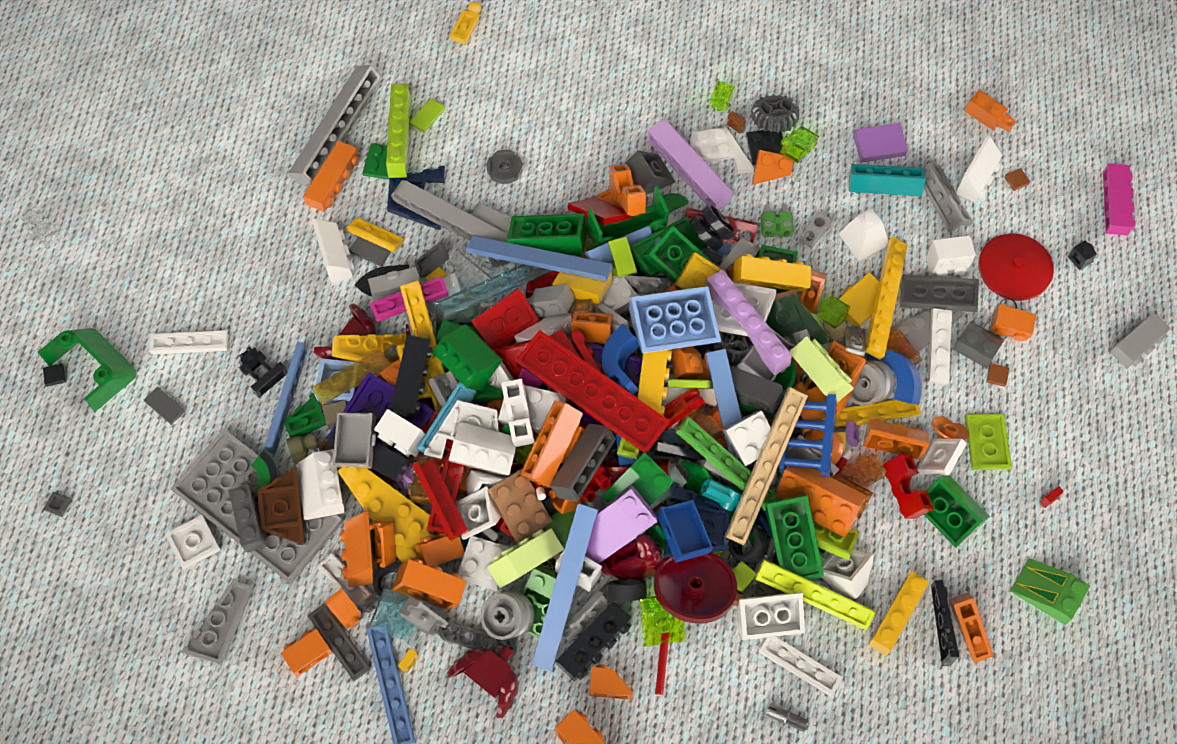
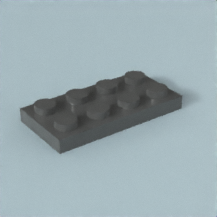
[900,275,979,312]

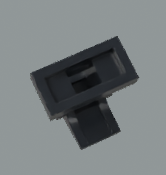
[238,347,288,398]

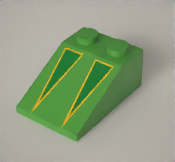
[1010,558,1090,625]

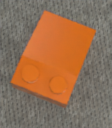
[805,341,866,414]

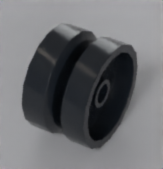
[689,204,736,251]

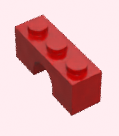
[883,454,934,519]

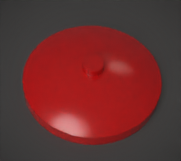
[978,233,1054,301]

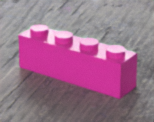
[1103,163,1135,236]

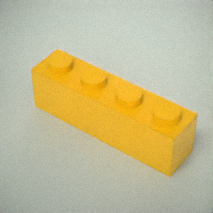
[733,254,811,292]
[637,349,672,416]
[869,571,929,656]

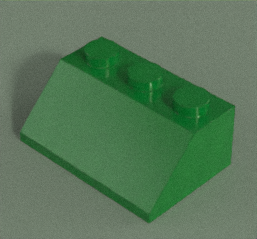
[432,324,503,391]
[924,475,990,548]

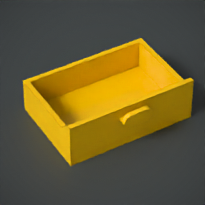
[553,272,612,304]
[833,272,879,327]

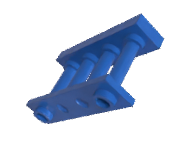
[778,394,837,478]

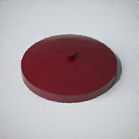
[653,552,737,624]

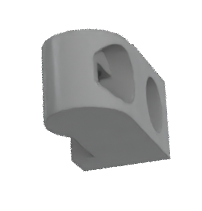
[799,211,832,248]

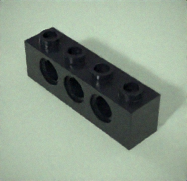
[556,601,632,682]

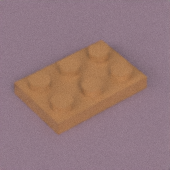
[487,469,552,543]

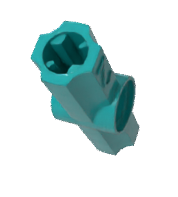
[700,478,760,513]

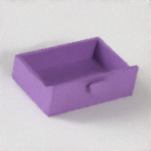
[853,123,908,163]

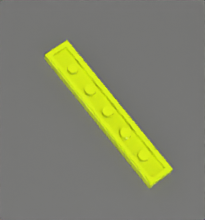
[755,559,876,630]

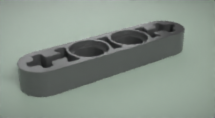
[438,622,517,658]

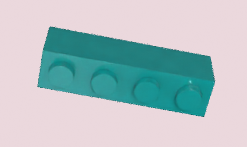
[849,164,926,196]

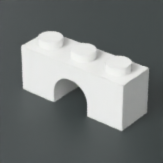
[501,379,535,447]

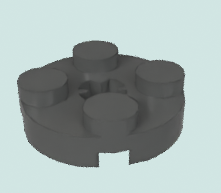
[486,150,523,184]

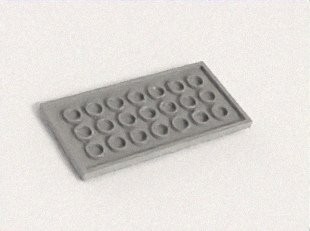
[171,429,343,584]

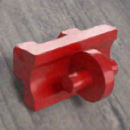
[579,465,612,503]

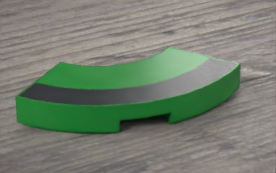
[251,450,279,496]

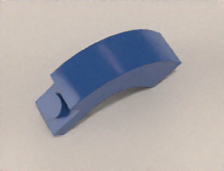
[602,324,640,395]
[866,350,922,405]

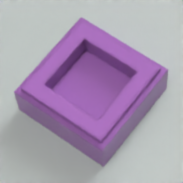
[846,421,859,447]

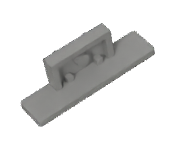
[839,325,866,356]

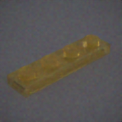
[312,349,390,405]

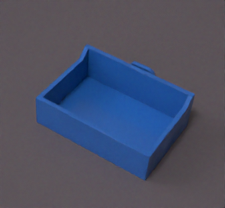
[656,500,713,563]

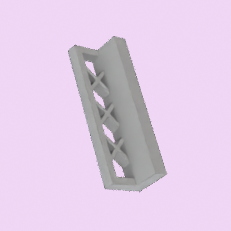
[923,163,974,232]

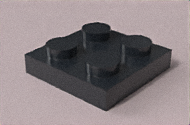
[746,130,787,165]

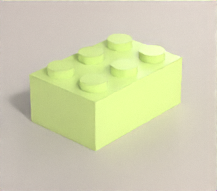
[789,336,854,403]
[487,528,564,588]

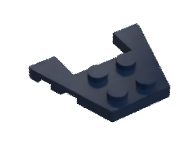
[387,166,445,230]
[664,482,730,558]

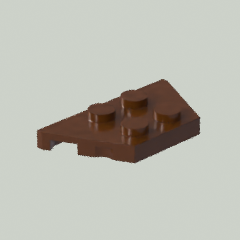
[258,467,305,545]

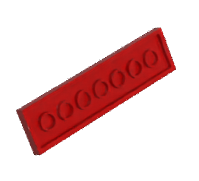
[515,330,670,454]

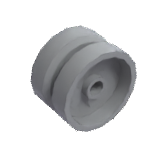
[850,360,895,406]
[481,591,534,640]

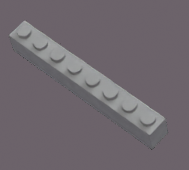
[288,65,381,185]

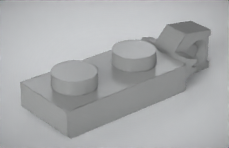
[562,590,610,643]

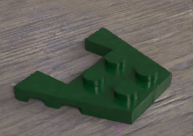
[765,293,831,345]

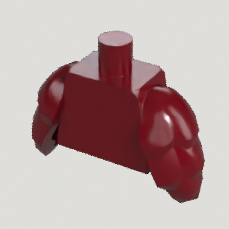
[314,303,376,362]
[599,534,662,579]
[447,645,519,718]

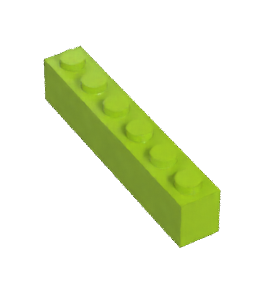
[386,83,410,178]

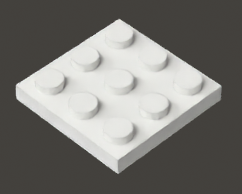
[712,282,776,336]

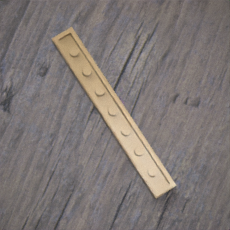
[724,387,808,545]

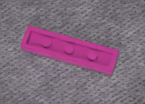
[370,277,449,322]

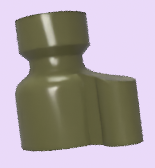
[286,433,318,467]

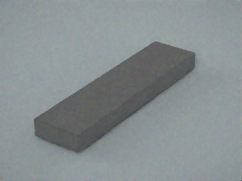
[307,603,371,682]

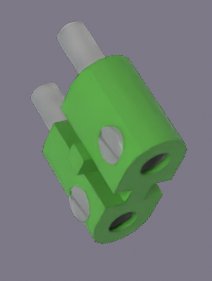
[761,204,794,237]

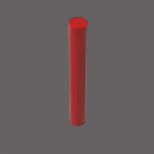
[655,632,670,695]

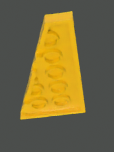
[337,467,439,564]

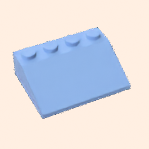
[629,286,721,353]

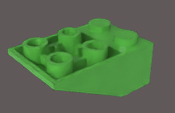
[522,565,558,638]

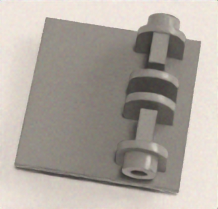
[625,275,674,296]

